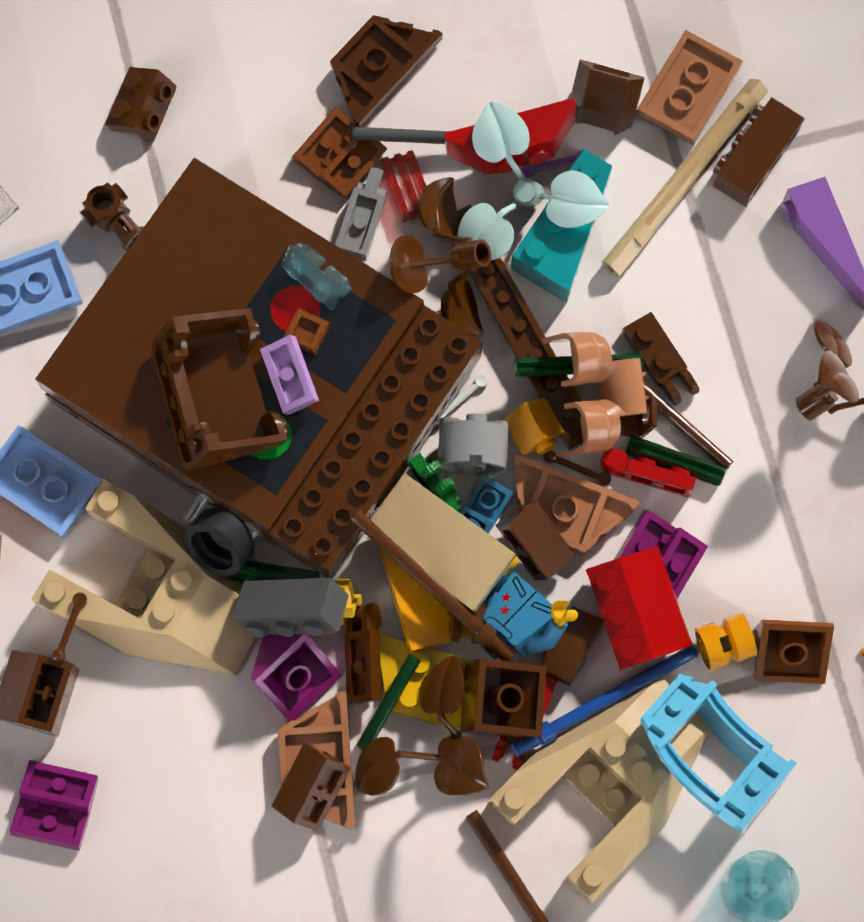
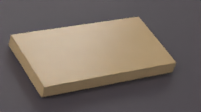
[370,473,517,612]

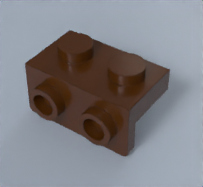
[105,67,177,143]

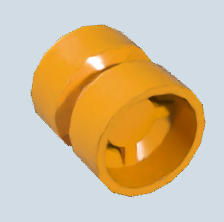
[695,613,757,672]

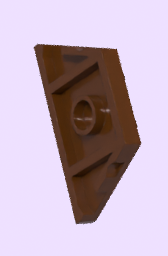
[330,15,443,127]

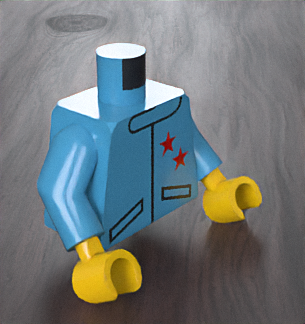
[481,556,578,660]

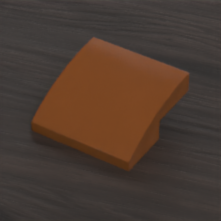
[291,107,387,198]

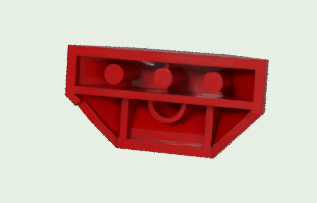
[444,98,576,175]

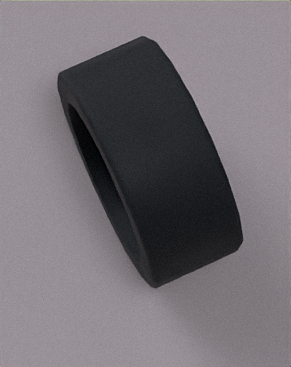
[185,508,255,576]

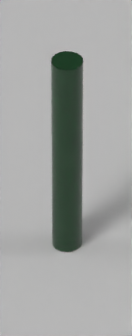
[357,654,421,750]

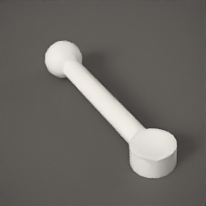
[437,374,488,424]

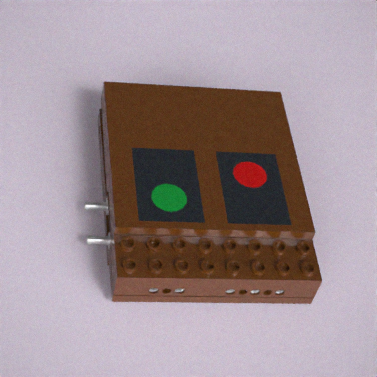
[35,158,483,579]

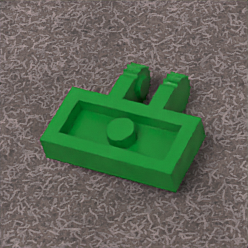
[409,453,462,513]

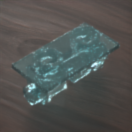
[281,242,352,311]

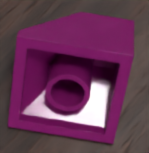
[251,634,342,722]

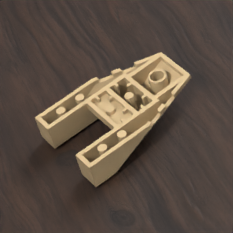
[31,479,257,676]
[489,677,710,903]

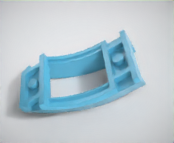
[640,674,797,833]

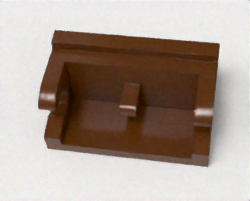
[495,501,576,580]
[271,743,351,831]

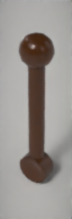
[544,450,612,486]
[51,592,87,662]

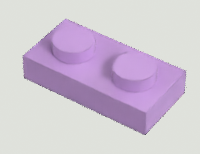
[260,335,319,415]

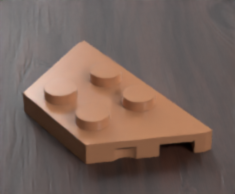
[514,453,640,555]
[278,691,356,829]

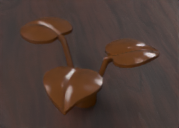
[389,177,491,335]
[795,317,864,421]
[355,656,489,797]

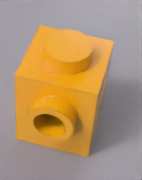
[503,398,565,455]

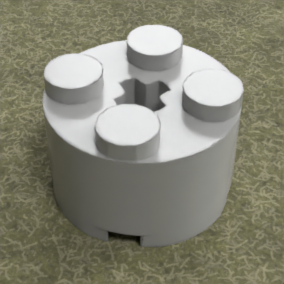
[438,413,509,475]

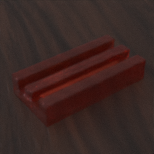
[380,150,426,222]

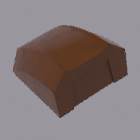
[570,59,645,135]

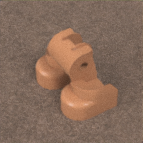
[542,331,649,458]

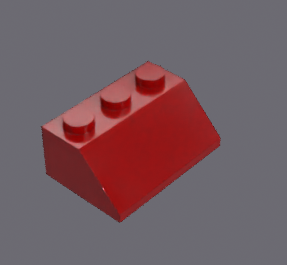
[586,546,693,670]

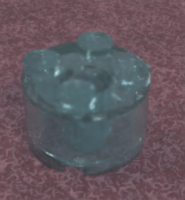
[721,850,800,922]

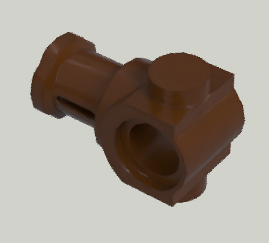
[79,182,144,251]

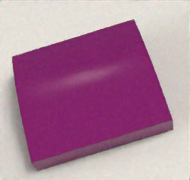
[614,509,708,599]
[10,760,98,851]

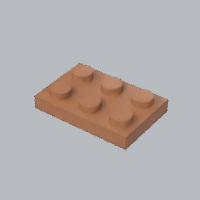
[636,30,743,145]

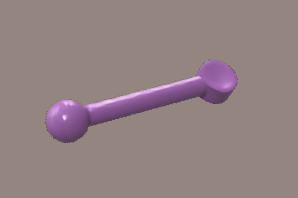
[521,150,583,178]

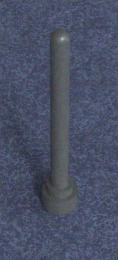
[351,127,450,144]

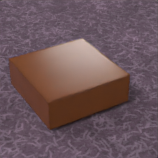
[283,308,330,356]

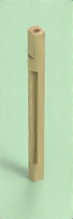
[601,79,768,277]

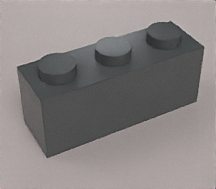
[232,578,349,638]

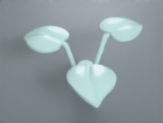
[458,102,610,261]

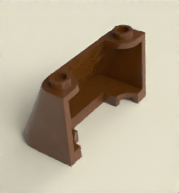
[152,308,287,470]

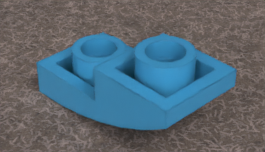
[460,475,515,534]

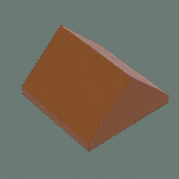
[754,620,834,684]

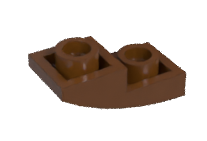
[541,606,604,686]

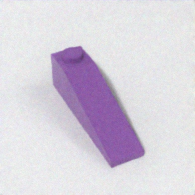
[781,176,864,309]

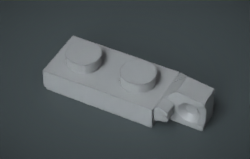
[335,167,387,261]

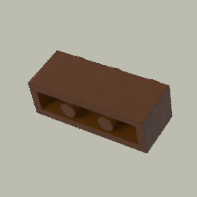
[713,97,805,207]

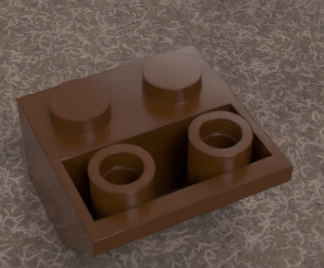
[0,650,80,737]

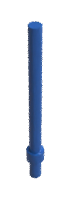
[511,646,698,757]

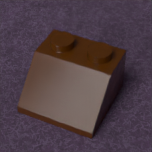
[460,658,547,738]

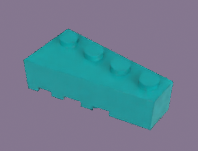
[511,149,612,303]

